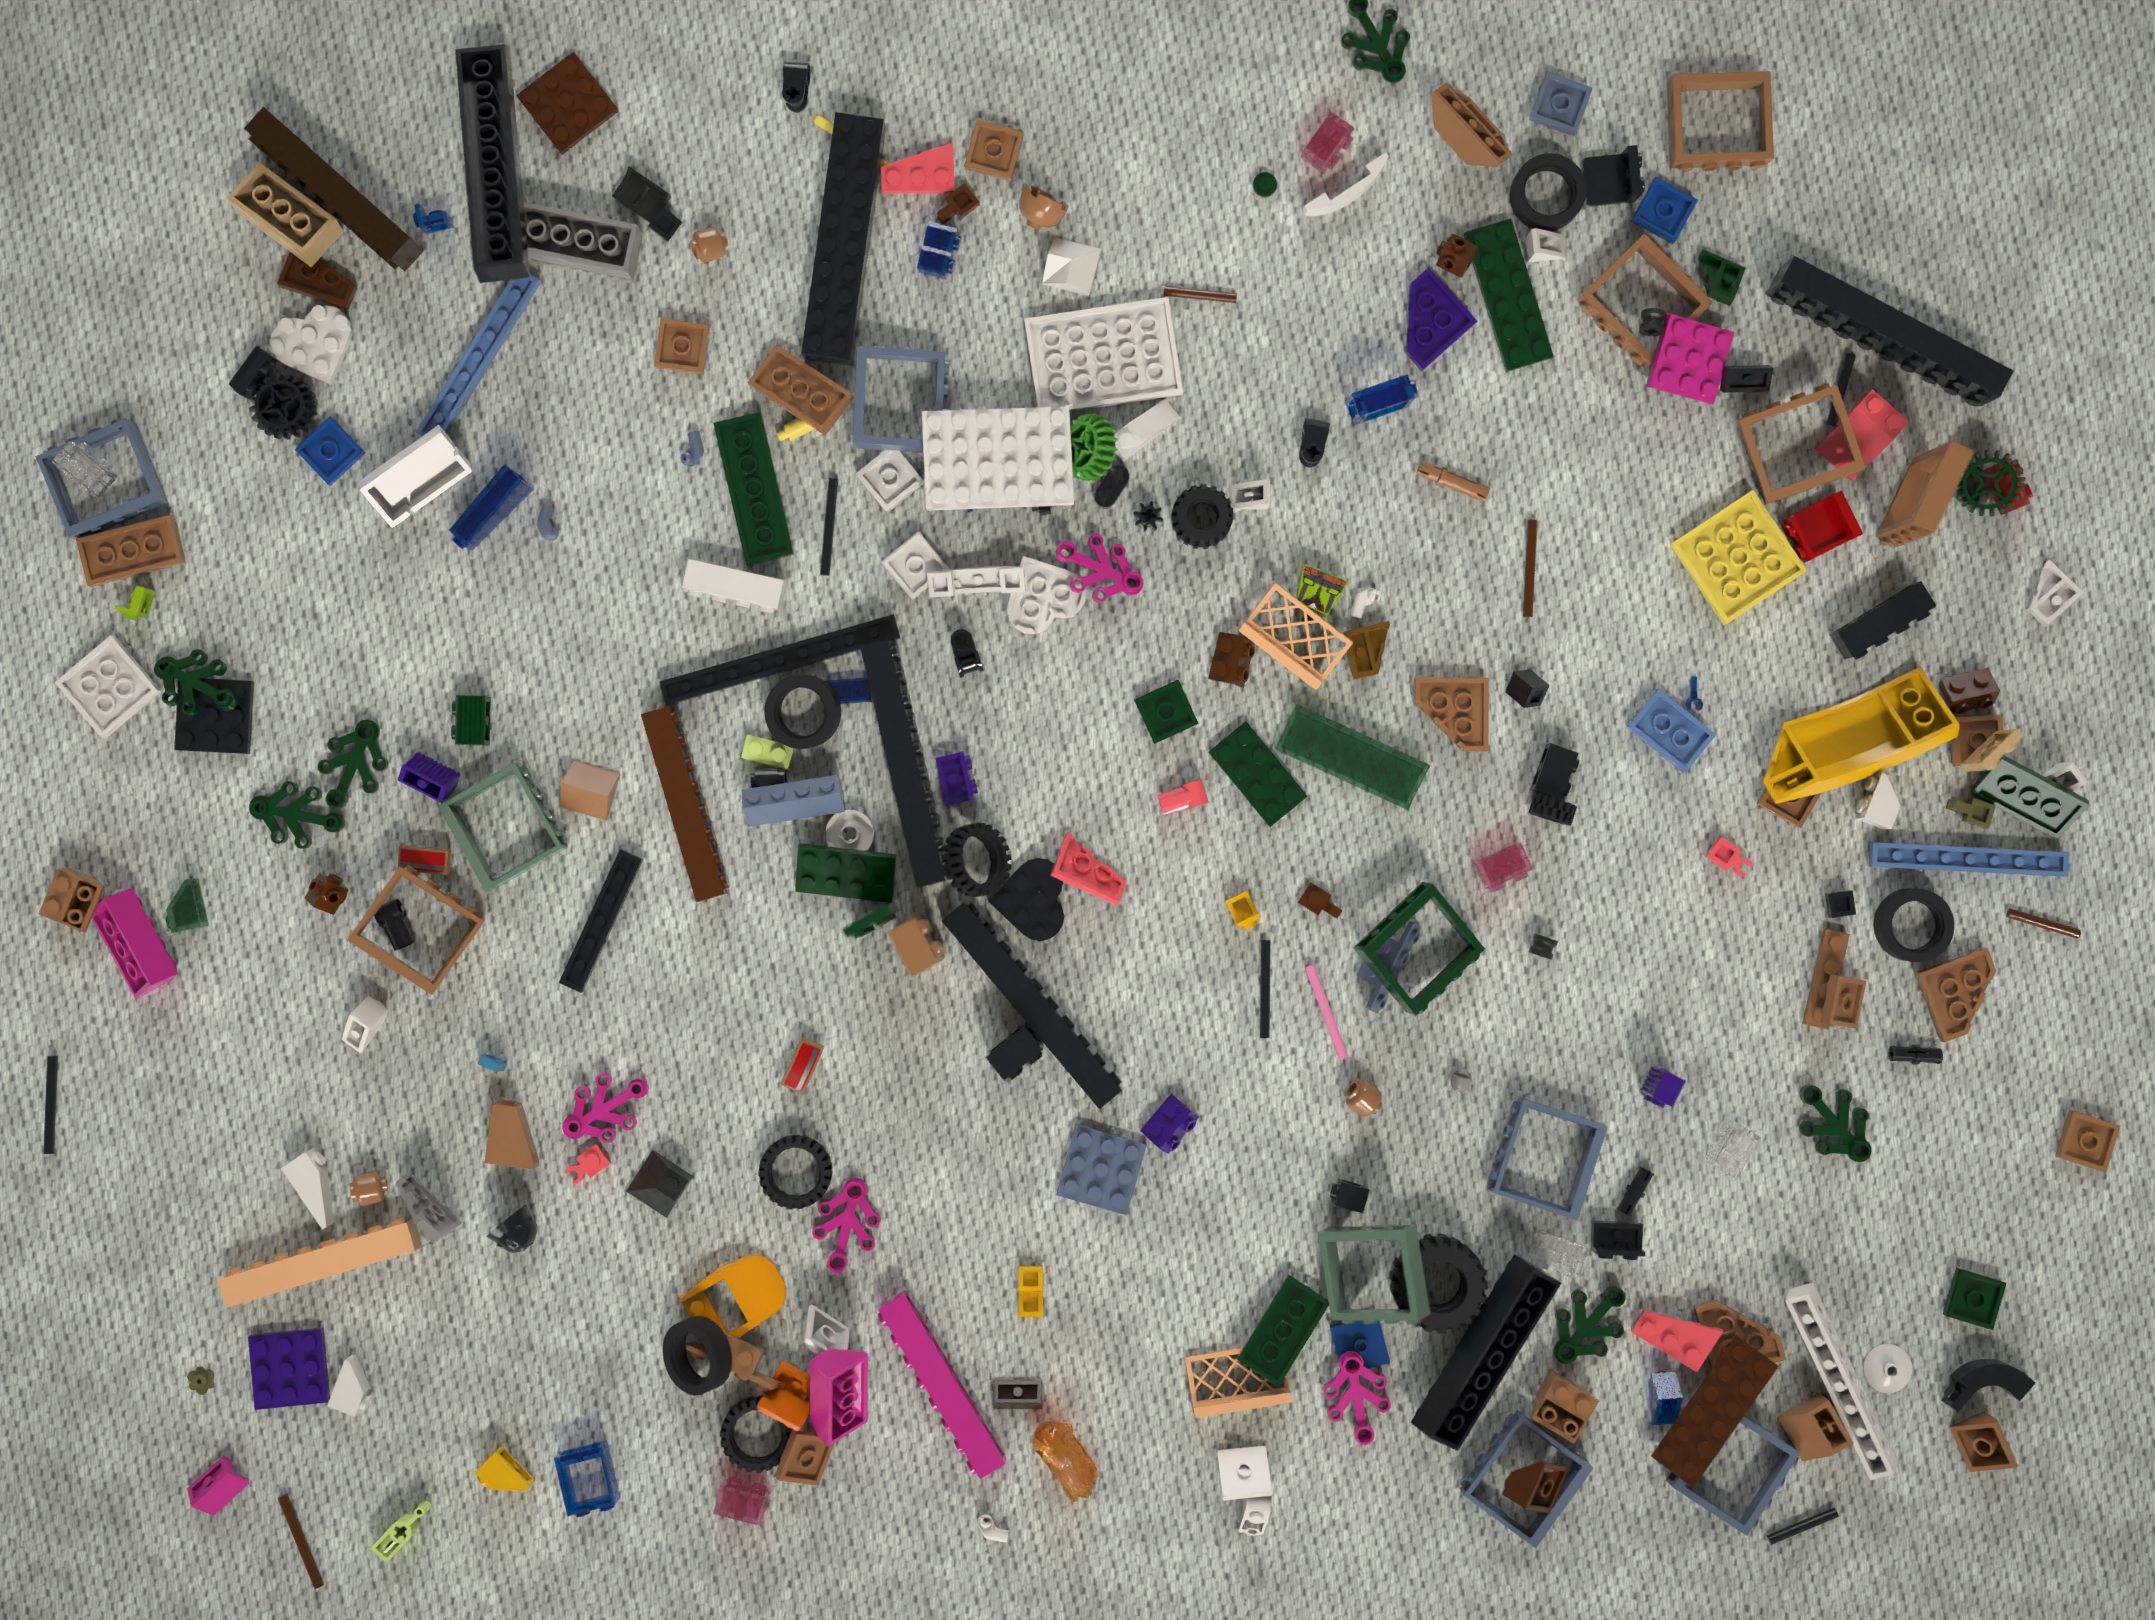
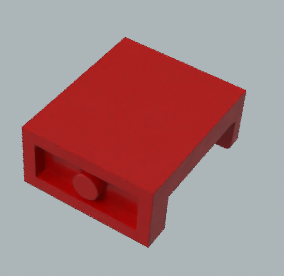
[1782,490,1864,563]

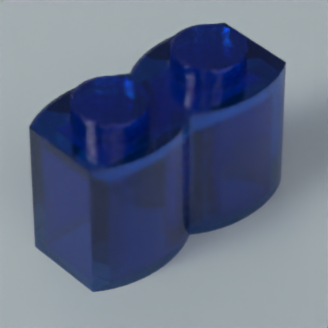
[917,221,962,280]

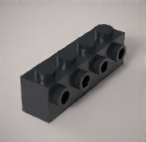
[1829,581,1936,660]

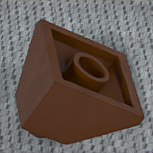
[1502,1461,1570,1513]

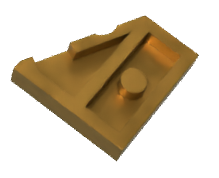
[1342,621,1390,680]

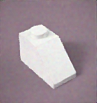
[341,996,389,1053]
[327,1355,371,1417]

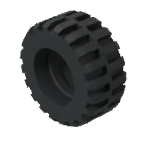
[1389,1234,1488,1334]

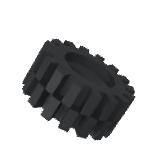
[1528,793,1577,826]

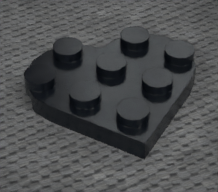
[988,858,1064,942]

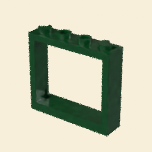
[1353,882,1485,1016]

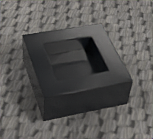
[647,206,682,242]
[1825,890,1856,918]

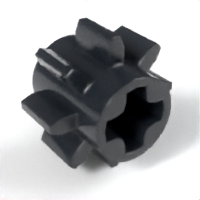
[1133,501,1163,532]

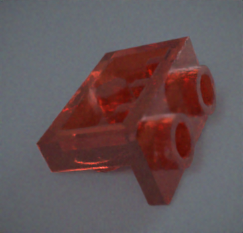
[1984,458,2033,515]

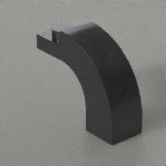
[1941,1359,2036,1413]

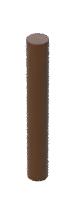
[1164,286,1237,303]
[2006,908,2081,939]

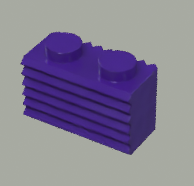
[398,751,460,803]
[1640,1066,1686,1109]

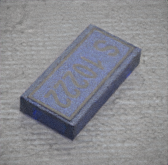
[823,678,873,705]

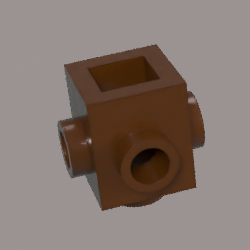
[1436,234,1478,278]
[304,873,349,915]

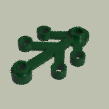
[1341,0,1410,83]
[154,649,238,717]
[318,720,389,809]
[249,781,345,849]
[1799,1085,1872,1162]
[1553,1286,1626,1364]

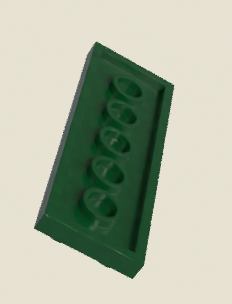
[1464,218,1554,373]
[713,412,795,566]

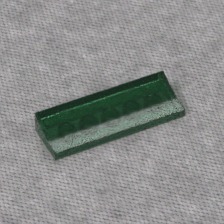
[1275,704,1431,810]

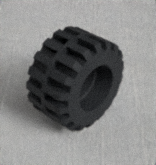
[1171,484,1234,549]

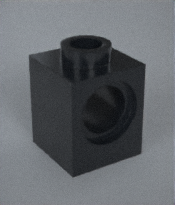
[1330,1178,1370,1213]

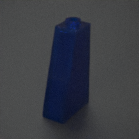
[449,464,534,550]

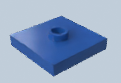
[1631,177,1698,244]
[295,416,366,486]
[1330,1320,1390,1368]

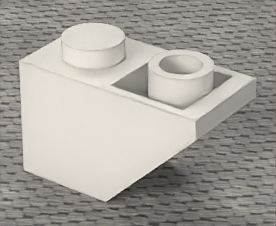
[1856,773,1901,829]
[1239,1484,1272,1536]

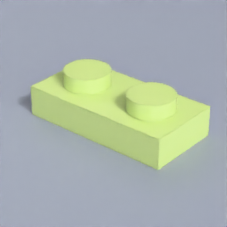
[741,734,795,770]

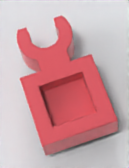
[1705,836,1753,877]
[565,1143,611,1185]

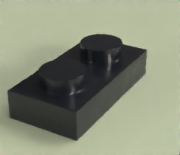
[1720,365,1774,393]

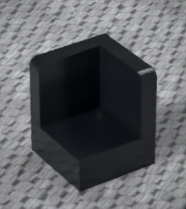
[1505,670,1550,708]

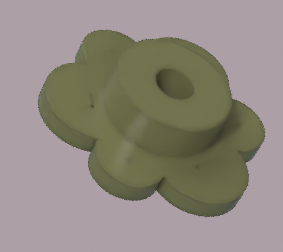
[187,1366,214,1395]

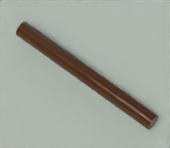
[1523,520,1537,618]
[278,1494,324,1589]

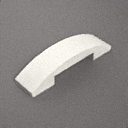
[1302,152,1388,216]
[927,566,1026,597]

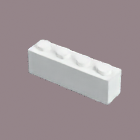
[682,559,787,614]

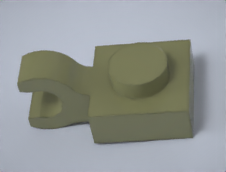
[1946,798,1996,829]

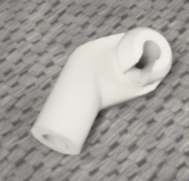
[1350,588,1381,619]
[977,1514,1009,1543]

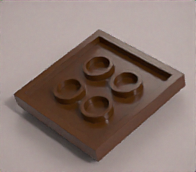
[516,51,619,155]

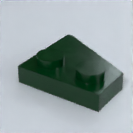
[1698,249,1746,306]

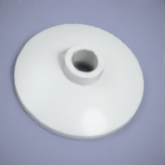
[1863,1344,1912,1393]

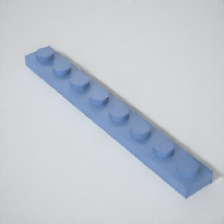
[416,274,541,436]
[1869,842,2069,877]

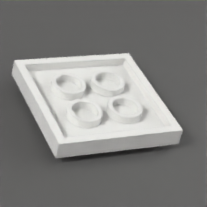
[55,635,162,739]

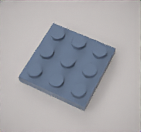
[1056,1123,1147,1215]

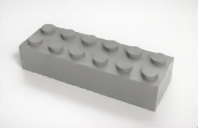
[523,201,643,280]

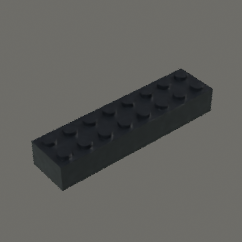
[1411,1254,1562,1451]

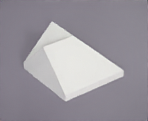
[1042,237,1101,296]
[804,1304,850,1355]

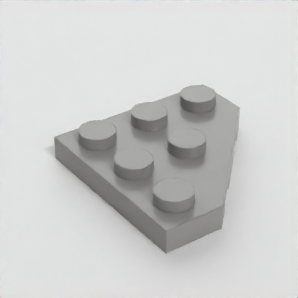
[395,1173,462,1243]

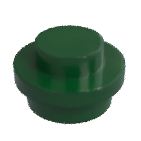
[1253,172,1277,197]

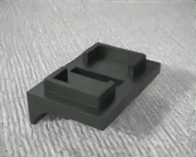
[612,166,671,223]

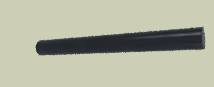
[820,478,838,576]
[1260,940,1271,1038]
[43,1055,58,1154]

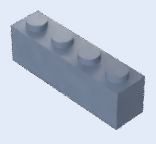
[742,775,845,827]

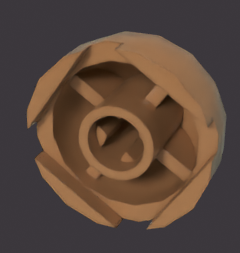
[1019,184,1069,230]

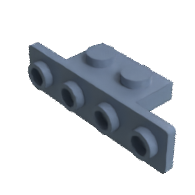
[1356,921,1421,1013]

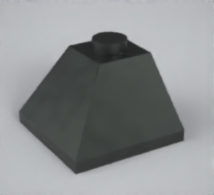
[626,1150,694,1218]

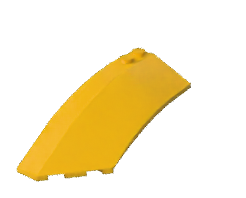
[1763,666,1960,804]

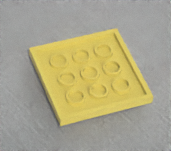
[1670,490,1807,625]

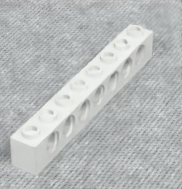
[1785,1282,1898,1480]

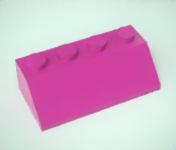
[92,888,178,1000]
[810,1349,868,1447]

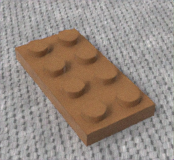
[747,345,854,436]
[76,515,186,587]

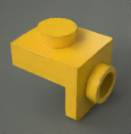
[1225,890,1261,930]

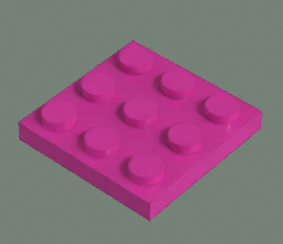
[1645,314,1734,405]

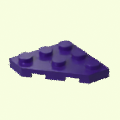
[1406,267,1477,371]

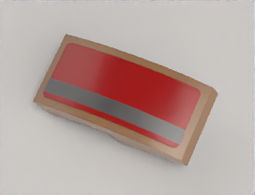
[398,845,451,875]
[781,1037,824,1094]

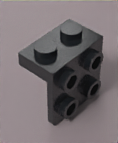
[1582,145,1645,207]

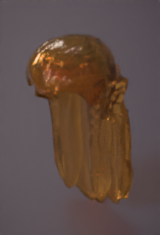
[1031,1420,1099,1502]

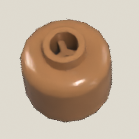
[690,226,728,263]
[1345,1080,1382,1117]
[349,1171,389,1206]

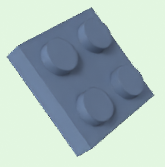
[1529,71,1593,136]

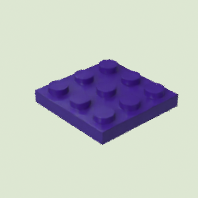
[248,1327,330,1410]

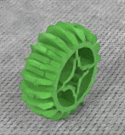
[1070,414,1118,481]

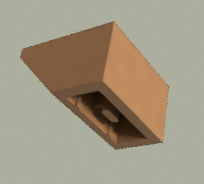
[39,868,105,933]
[1531,1369,1599,1444]
[1777,1393,1854,1461]

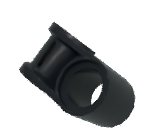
[782,62,811,113]
[1299,418,1330,468]
[951,629,984,678]

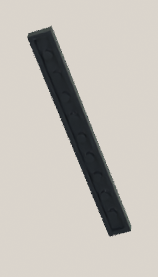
[659,614,901,706]

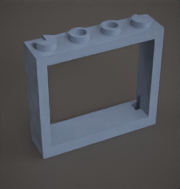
[852,346,950,453]
[35,418,168,539]
[1487,1097,1608,1221]
[1460,1410,1593,1548]
[1666,1416,1800,1536]

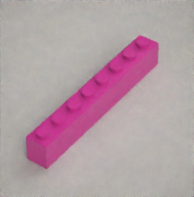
[877,1290,1006,1479]

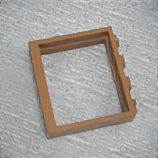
[1667,71,1774,172]
[1577,233,1713,368]
[1737,383,1866,505]
[1875,440,1974,548]
[347,865,485,995]

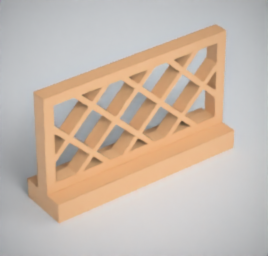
[1239,582,1353,690]
[1185,1348,1292,1418]

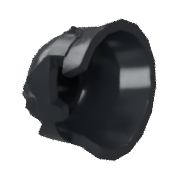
[486,1204,537,1253]

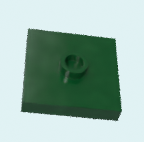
[1134,680,1199,744]
[1943,1267,2007,1330]

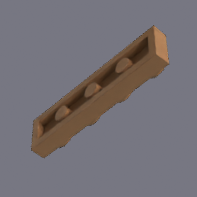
[1802,929,1850,1030]

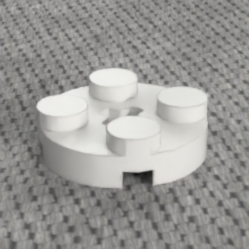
[826,810,875,851]

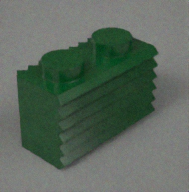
[451,695,491,746]

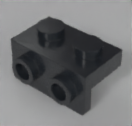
[229,346,278,400]
[1591,1221,1645,1260]

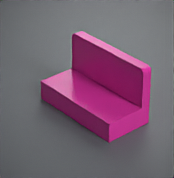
[187,1456,249,1515]

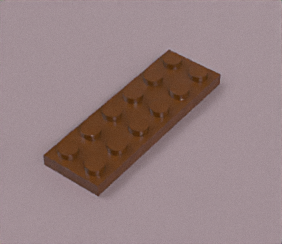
[1651,1335,1779,1488]

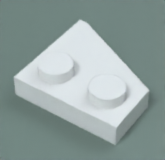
[2027,559,2084,627]

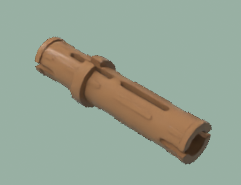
[1416,460,1490,502]

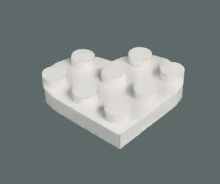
[269,305,353,385]
[1007,556,1086,635]

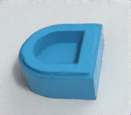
[478,1054,507,1072]

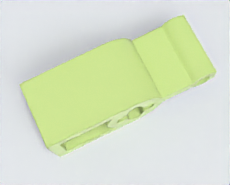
[370,1500,431,1563]

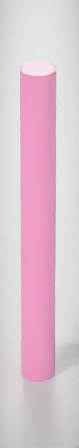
[1305,964,1348,1059]

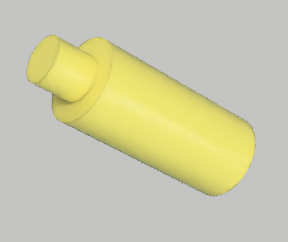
[777,418,814,442]

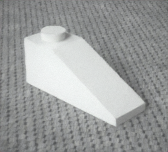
[1114,399,1180,463]
[281,1149,334,1230]

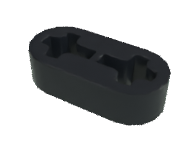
[1095,465,1129,509]

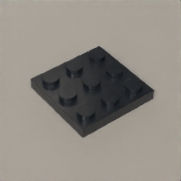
[174,679,254,754]

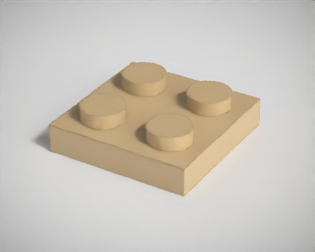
[1960,729,2024,772]

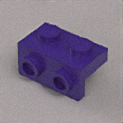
[935,751,978,806]
[1140,1093,1199,1154]

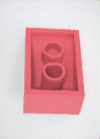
[1815,389,1910,481]

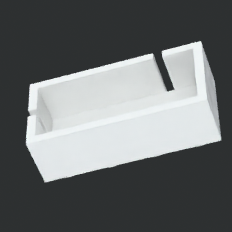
[359,425,472,528]

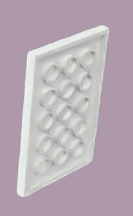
[1024,297,1183,412]
[922,406,1074,511]

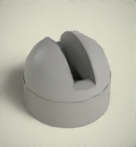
[1450,1072,1472,1092]

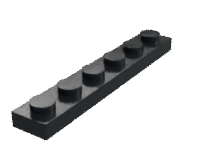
[559,849,644,993]

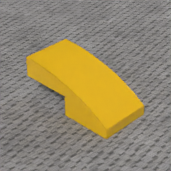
[1018,1266,1043,1317]

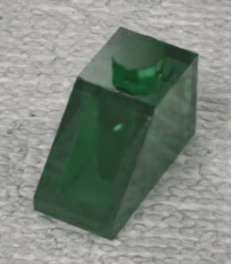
[166,879,209,933]

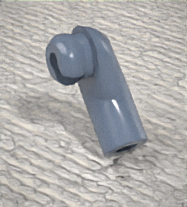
[680,431,704,467]
[537,504,559,541]

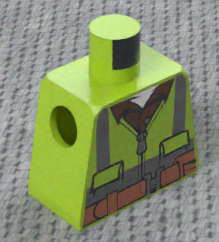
[1294,564,1348,627]

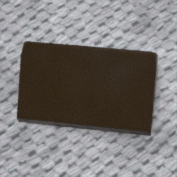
[993,1380,1042,1409]

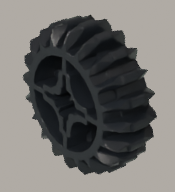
[249,373,318,440]

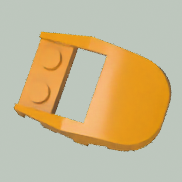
[679,1255,787,1338]

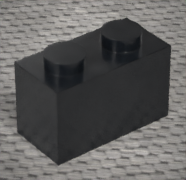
[1530,743,1579,800]

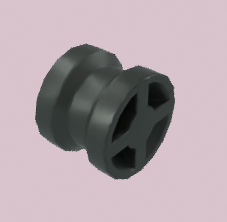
[1639,308,1666,337]
[1528,934,1558,960]

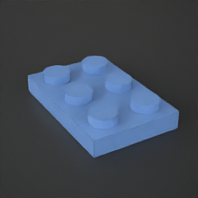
[1627,689,1716,773]

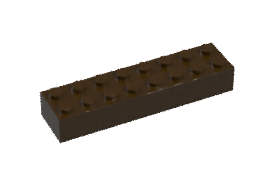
[244,107,424,272]

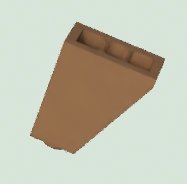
[484,1098,539,1169]

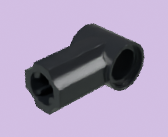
[374,898,416,951]

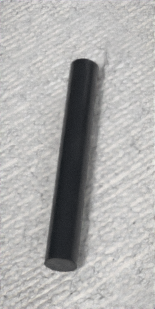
[1826,353,1856,426]
[1766,1508,1839,1545]

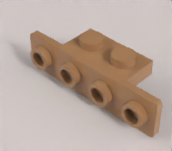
[685,1331,780,1391]

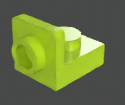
[115,585,156,621]

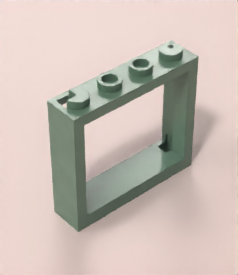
[438,762,568,891]
[1318,1224,1430,1324]

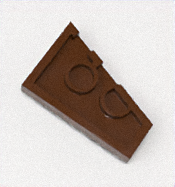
[277,252,358,310]

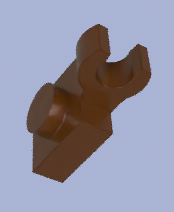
[937,183,980,225]
[1297,882,1343,919]

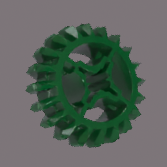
[1956,450,2026,517]

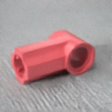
[1157,779,1209,815]

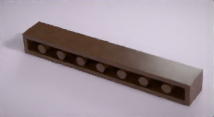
[641,706,730,902]

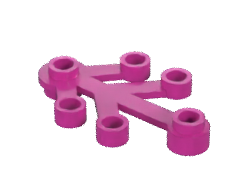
[1055,534,1143,603]
[562,1073,649,1143]
[812,1178,881,1273]
[1323,1351,1391,1445]

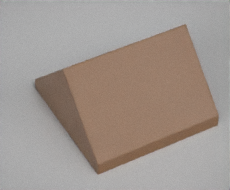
[560,760,620,821]
[1950,1411,2018,1472]

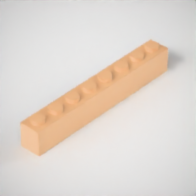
[218,1217,422,1308]

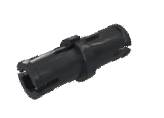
[1888,1045,1943,1065]
[1616,1166,1654,1217]

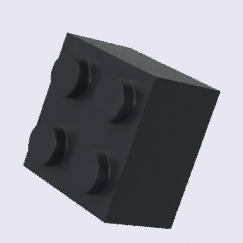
[985,1023,1044,1081]

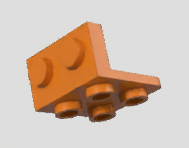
[757,1360,810,1431]

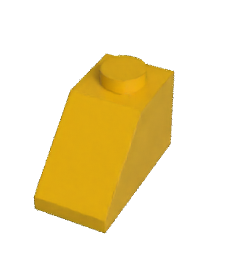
[474,1445,535,1490]

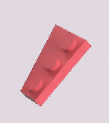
[881,142,955,194]
[1051,832,1126,905]
[1631,1309,1723,1372]

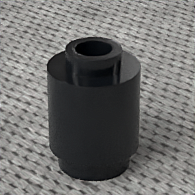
[750,767,787,788]

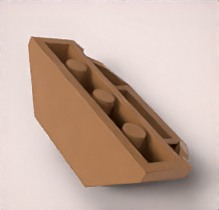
[1431,83,1512,167]

